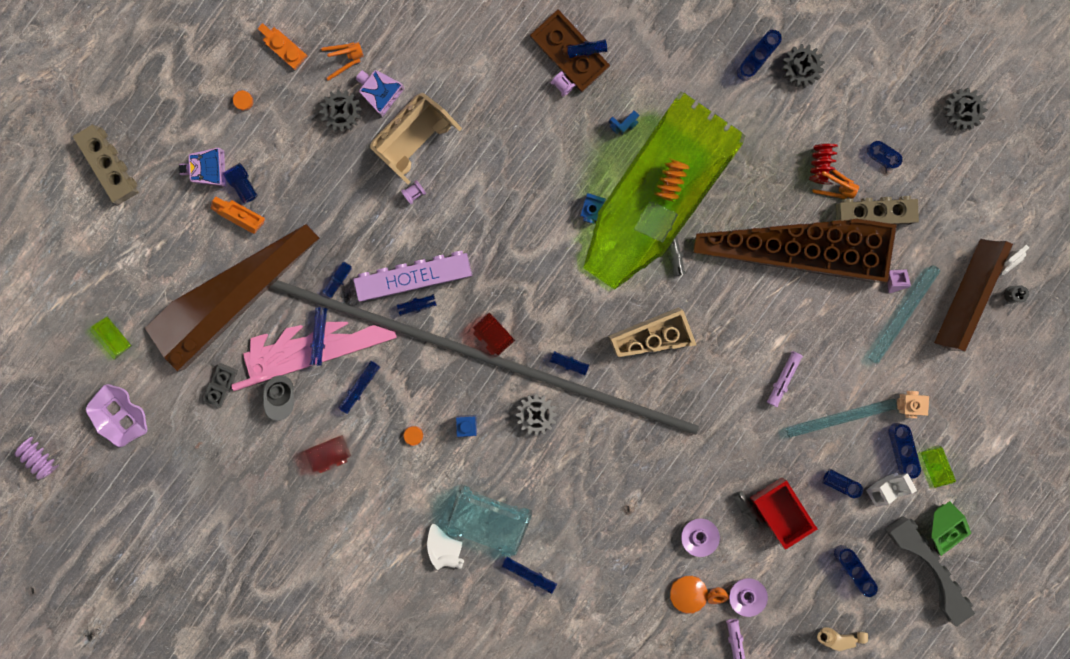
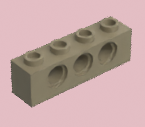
[73,124,139,205]
[836,196,919,225]

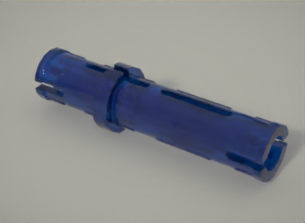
[309,307,328,366]
[338,360,381,414]
[501,556,557,595]

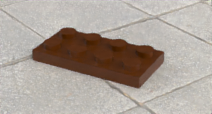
[530,9,610,93]

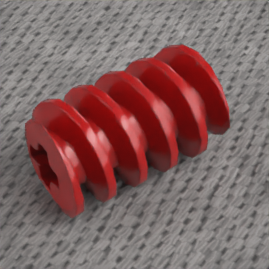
[809,143,838,185]

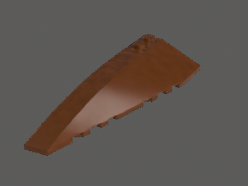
[693,219,897,284]
[145,224,320,371]

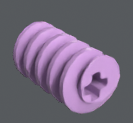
[15,437,59,480]

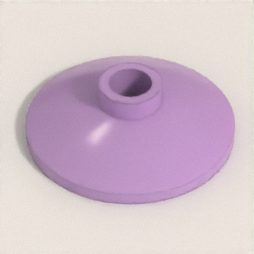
[681,518,720,557]
[729,578,768,617]

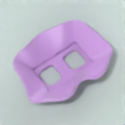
[86,384,148,447]

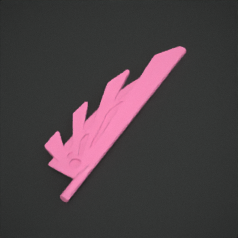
[231,322,397,391]

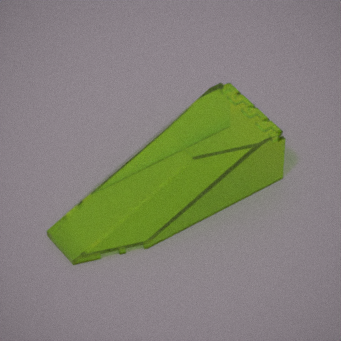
[583,91,746,290]

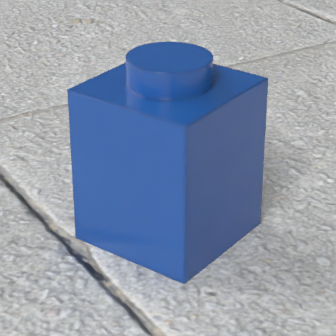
[456,415,478,437]

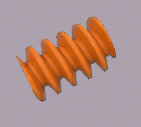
[655,158,690,202]

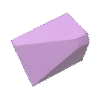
[888,269,911,293]

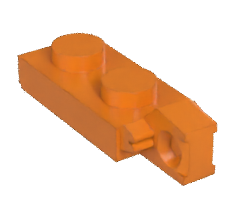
[258,23,308,70]
[210,196,265,234]

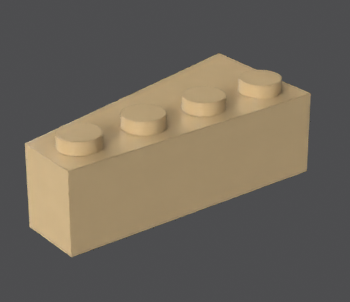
[608,307,696,357]

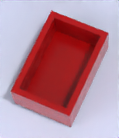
[750,477,818,550]

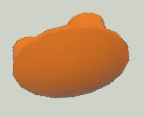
[670,576,708,613]

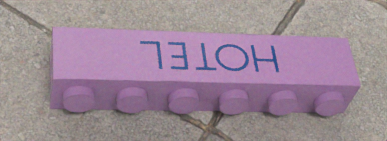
[354,251,472,302]

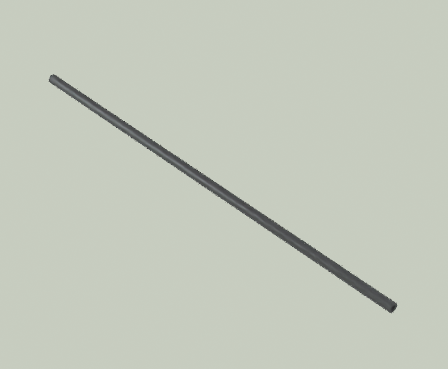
[270,280,699,435]

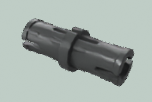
[666,236,686,276]
[732,491,765,529]

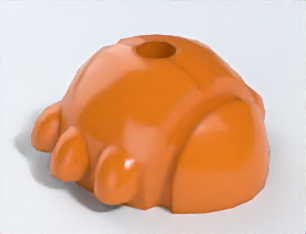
[707,587,729,604]

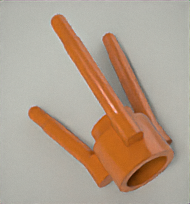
[321,42,364,81]
[812,170,859,199]

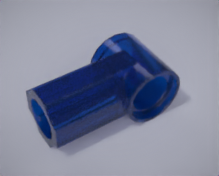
[223,163,259,204]
[822,468,863,498]

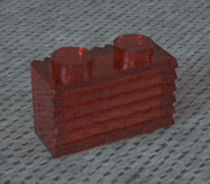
[472,312,516,356]
[304,435,351,474]

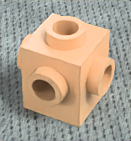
[897,391,929,418]

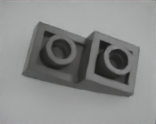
[203,363,238,408]

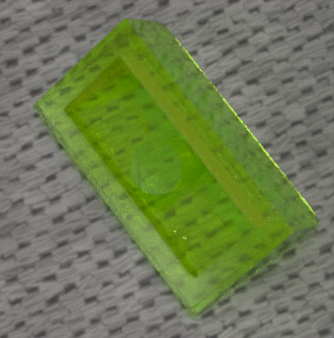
[90,316,132,360]
[920,445,956,488]

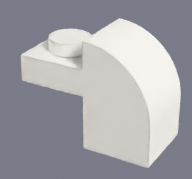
[866,473,917,507]

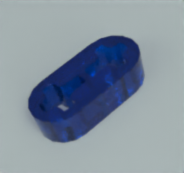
[867,141,903,169]

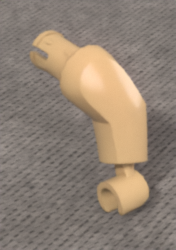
[817,627,868,651]

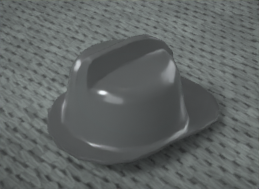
[263,375,294,421]

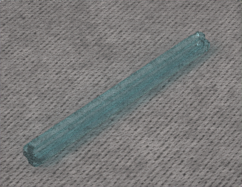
[869,265,941,364]
[786,399,897,437]

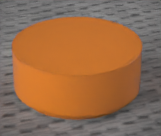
[233,90,254,111]
[404,426,424,446]

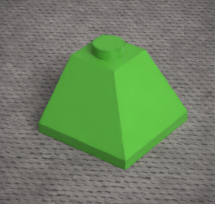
[932,501,971,556]

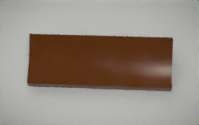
[934,239,1013,352]

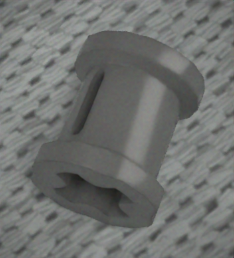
[1004,285,1029,303]

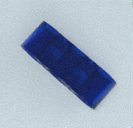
[737,29,782,81]
[888,423,921,479]
[834,545,878,597]

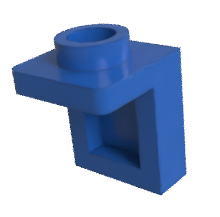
[609,110,640,135]

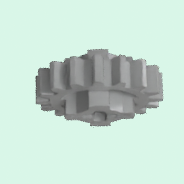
[516,394,557,436]

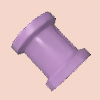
[550,71,576,97]
[401,180,426,204]

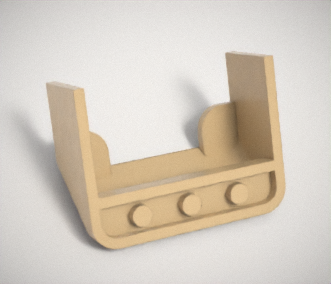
[370,93,462,184]

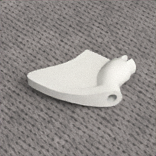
[1001,245,1029,275]
[427,524,464,570]

